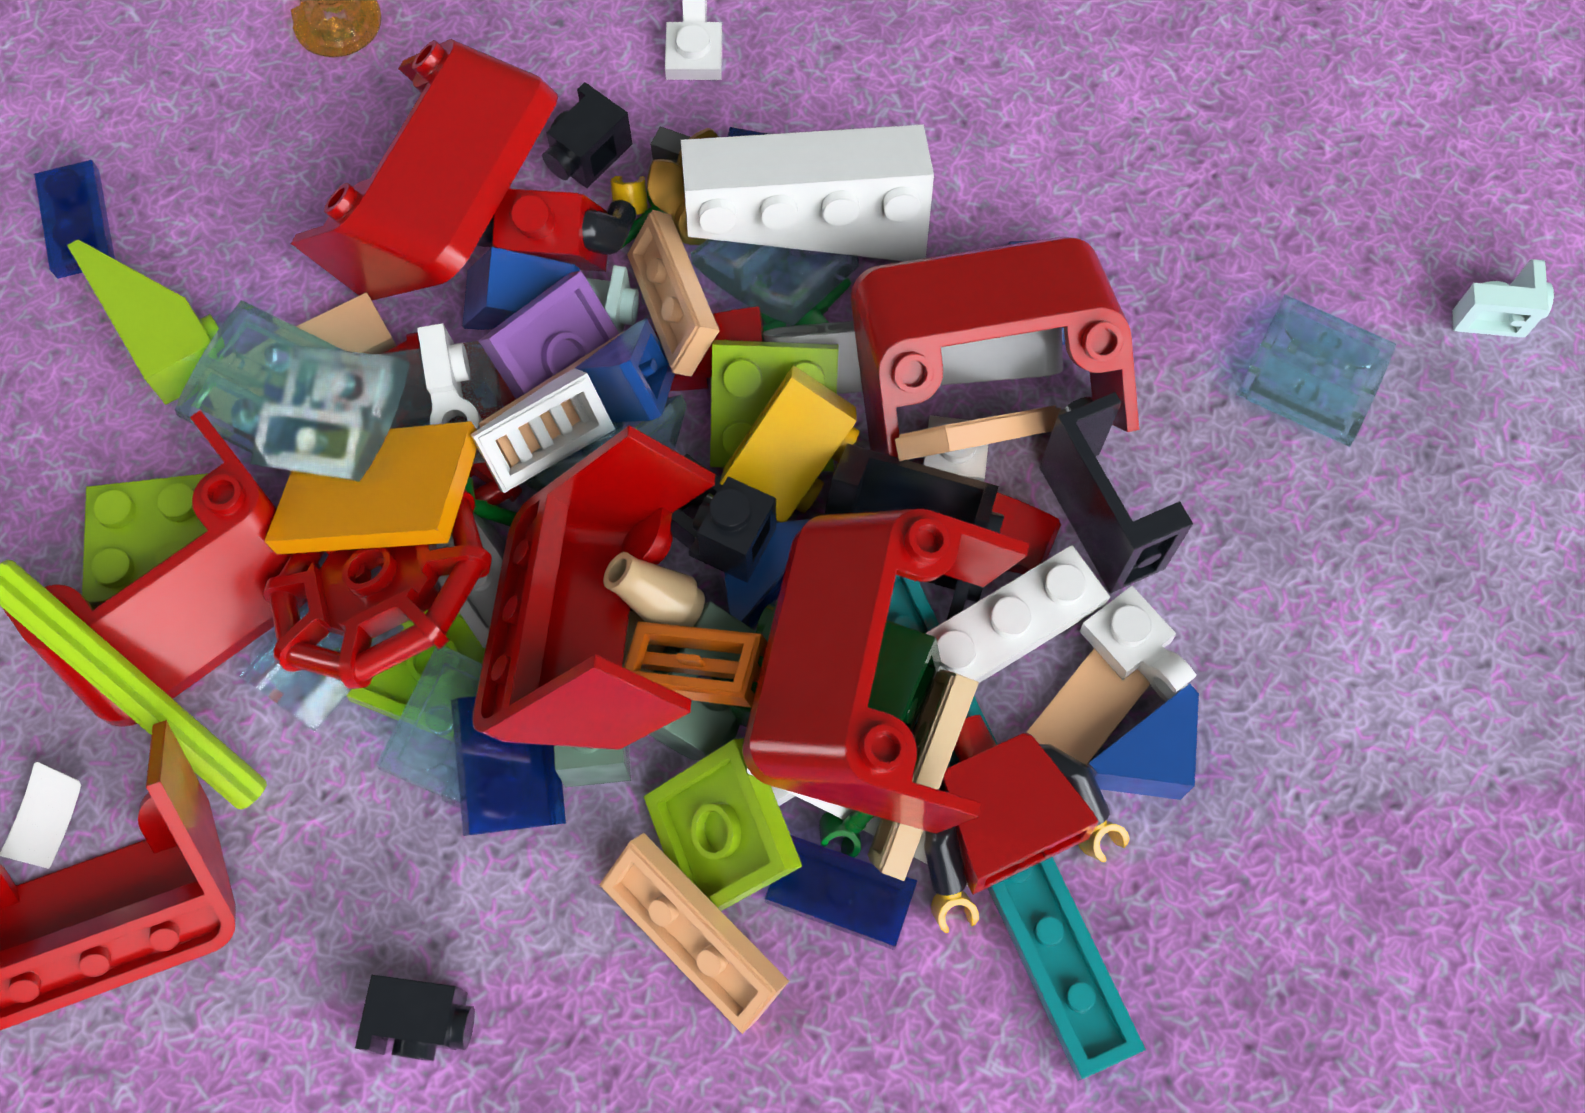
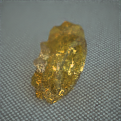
[291,0,381,57]

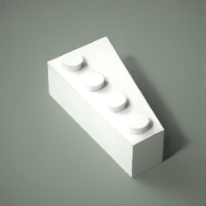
[681,124,934,261]

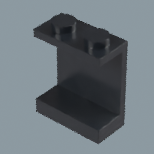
[1040,392,1193,593]
[824,444,1004,621]

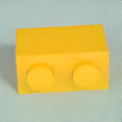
[720,365,860,523]

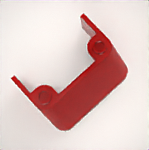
[290,39,558,301]
[851,237,1140,458]
[3,410,321,727]
[473,425,716,750]
[743,509,1029,834]
[0,720,236,1030]

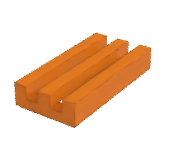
[624,621,768,708]

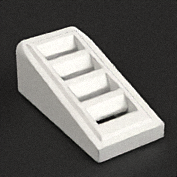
[471,368,615,493]

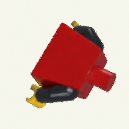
[477,176,648,272]
[924,715,1129,933]

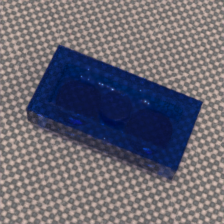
[34,160,115,279]
[765,835,918,950]

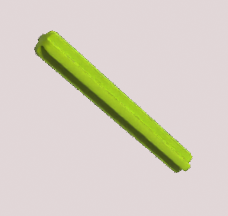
[0,559,267,810]

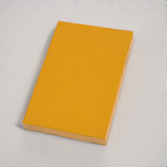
[264,421,477,554]

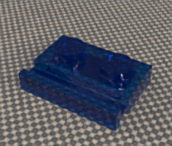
[451,696,566,836]

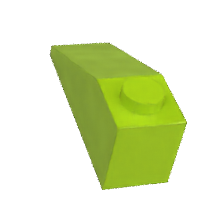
[67,239,230,405]

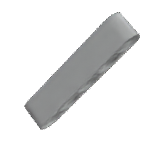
[763,321,1063,394]

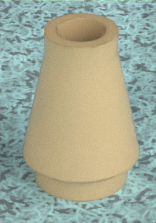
[603,552,705,627]

